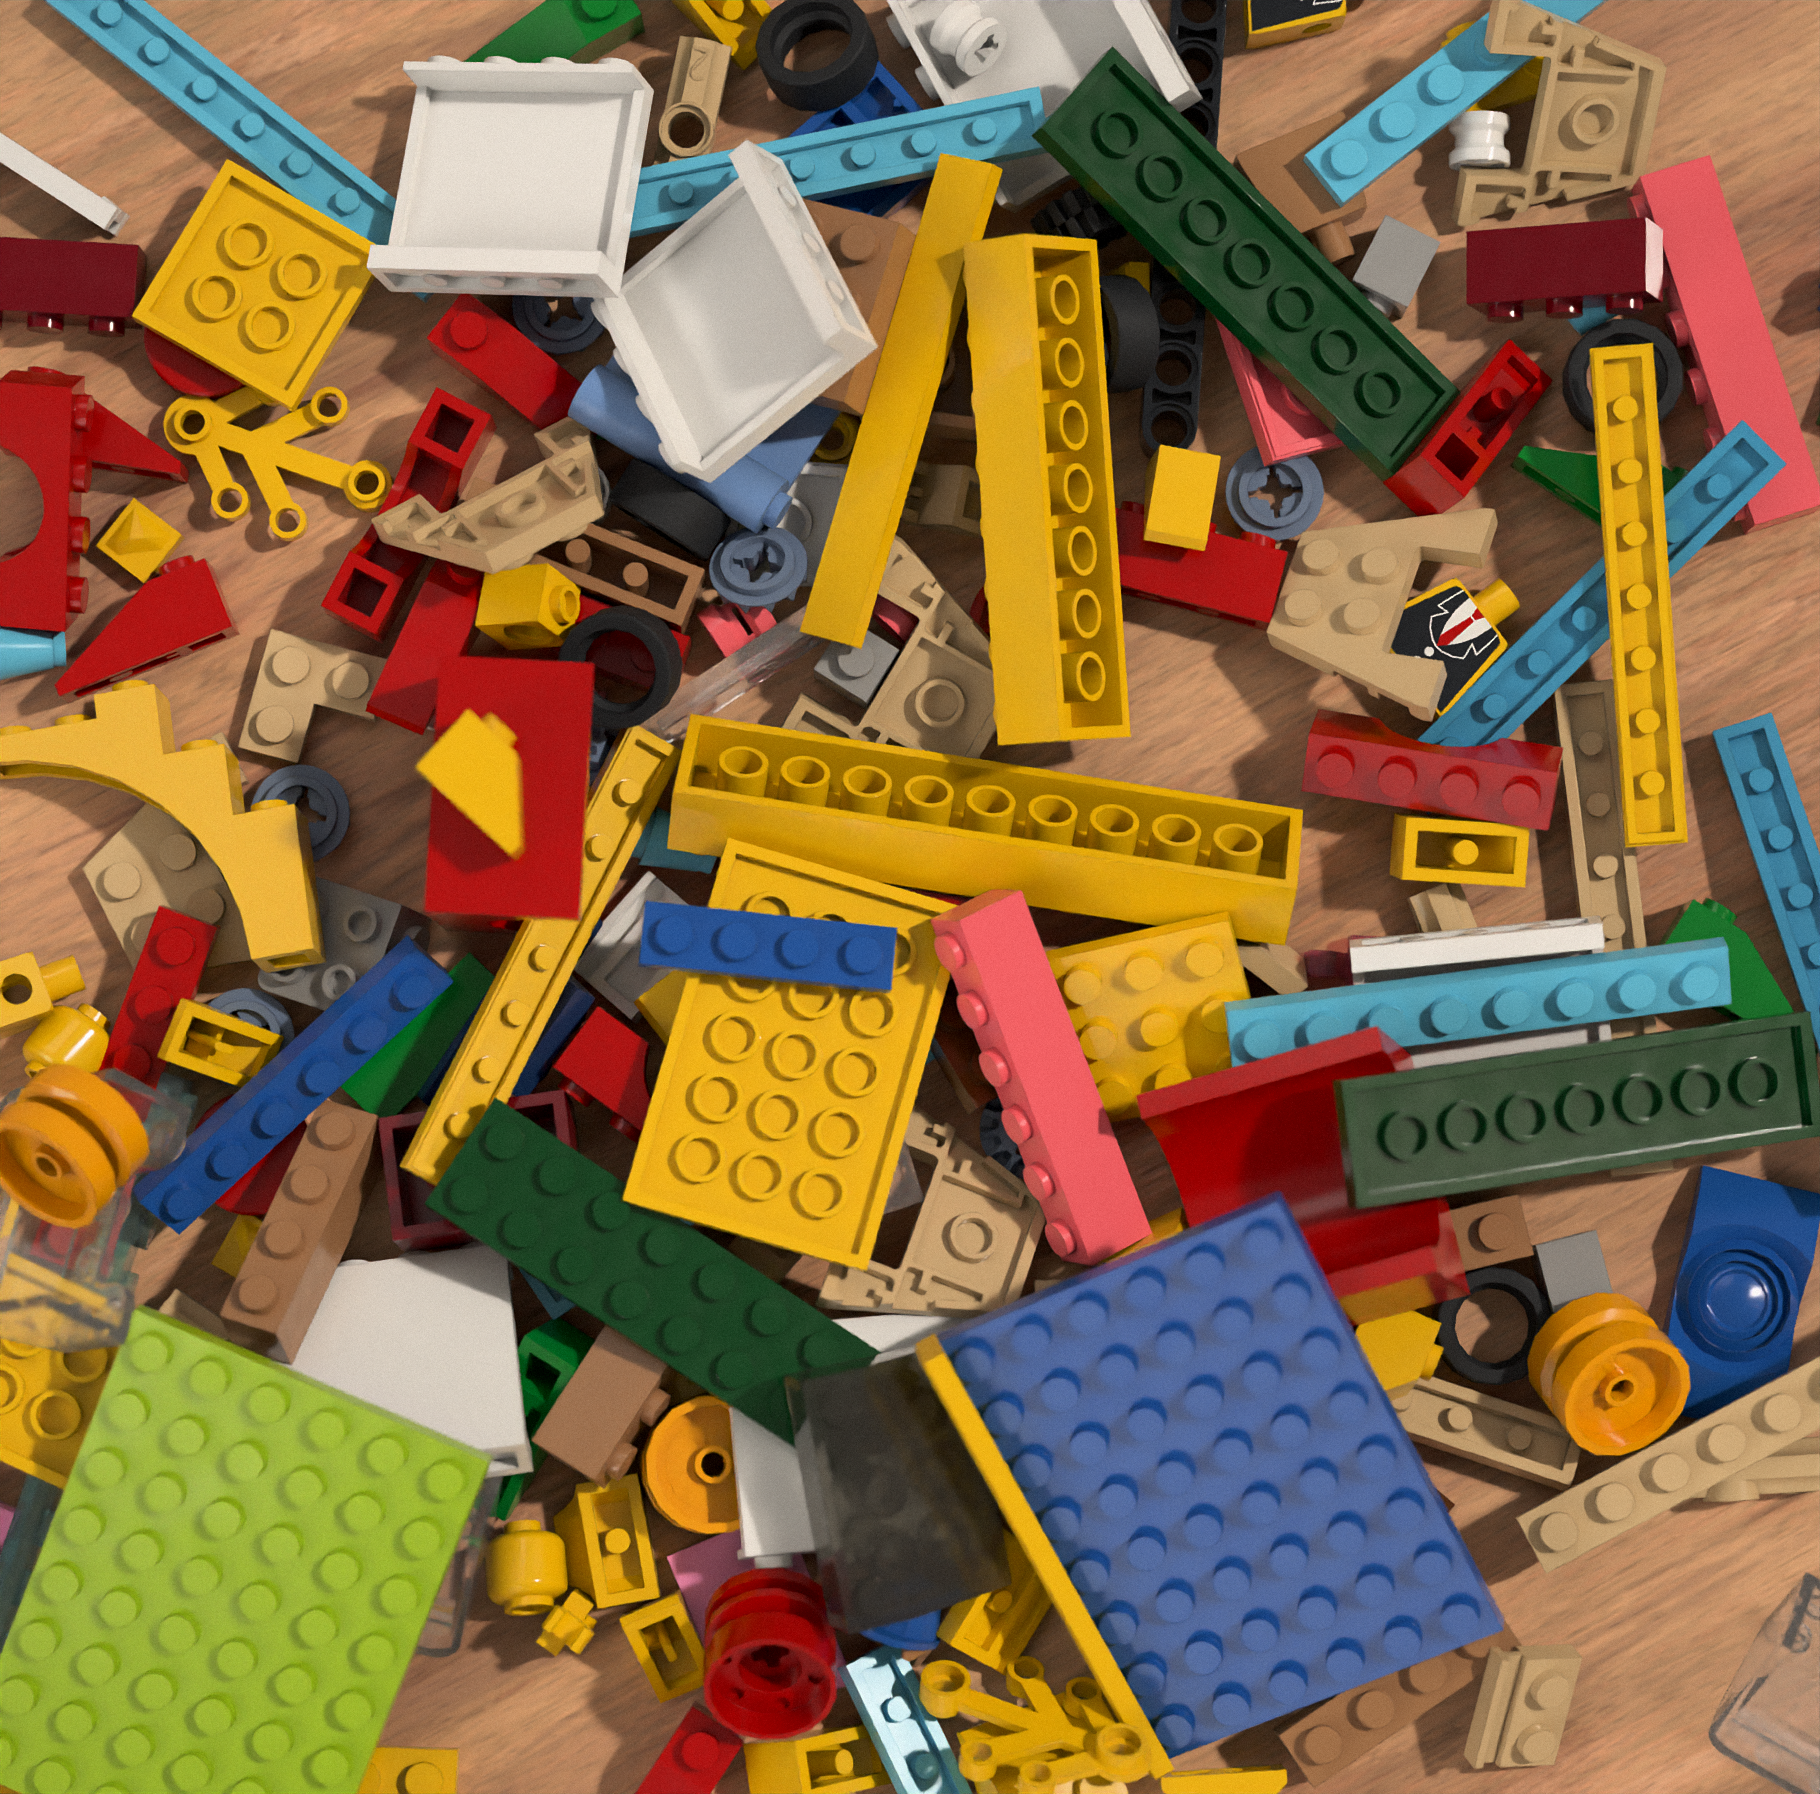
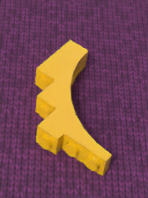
[0,680,327,973]

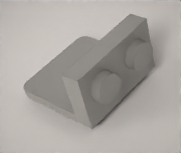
[258,876,432,1011]

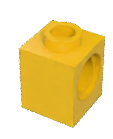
[475,563,581,650]

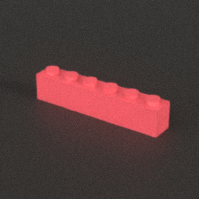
[1627,155,1820,535]
[930,889,1152,1266]

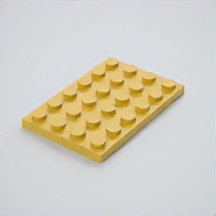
[622,838,958,1272]

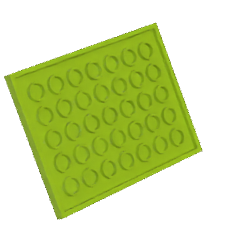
[0,1304,494,1794]

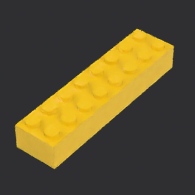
[962,234,1131,746]

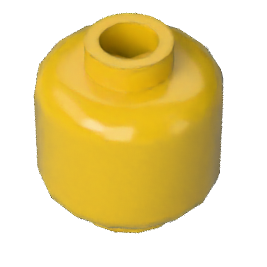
[22,1003,111,1079]
[484,1520,568,1616]

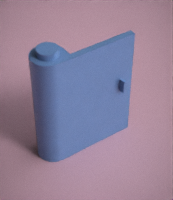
[568,355,842,533]

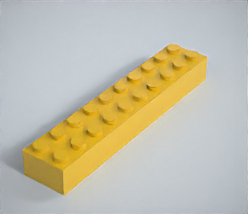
[667,714,1303,946]

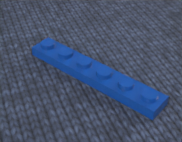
[132,935,454,1234]

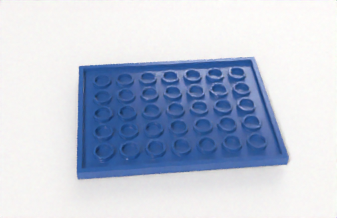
[936,1191,1504,1759]

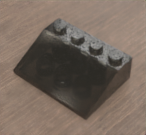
[783,1346,1012,1634]

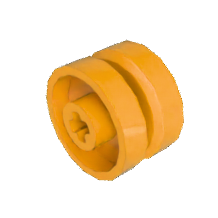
[0,1064,149,1229]
[1527,1292,1690,1456]
[639,1396,740,1534]

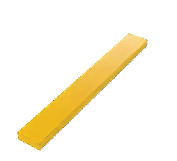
[800,153,1003,649]
[1589,343,1688,847]
[400,726,682,1186]
[914,1333,1174,1780]

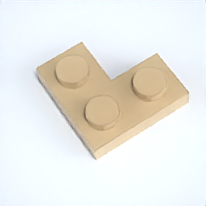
[238,629,387,765]

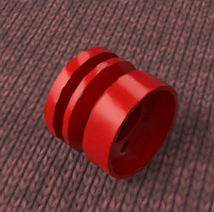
[703,1567,837,1740]

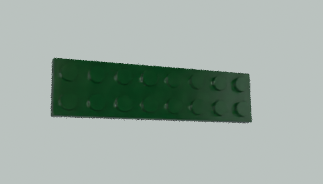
[1031,46,1461,482]
[1333,1011,1820,1209]
[424,1097,918,1483]

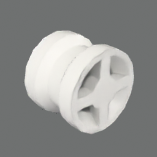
[930,0,1008,76]
[1449,111,1510,171]

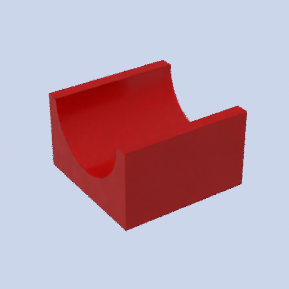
[424,655,608,934]
[1136,1026,1470,1327]

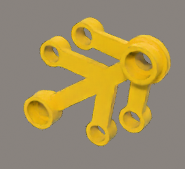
[163,386,394,541]
[919,1656,1152,1794]

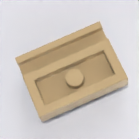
[1463,1644,1582,1769]

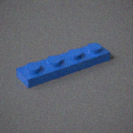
[638,901,897,993]

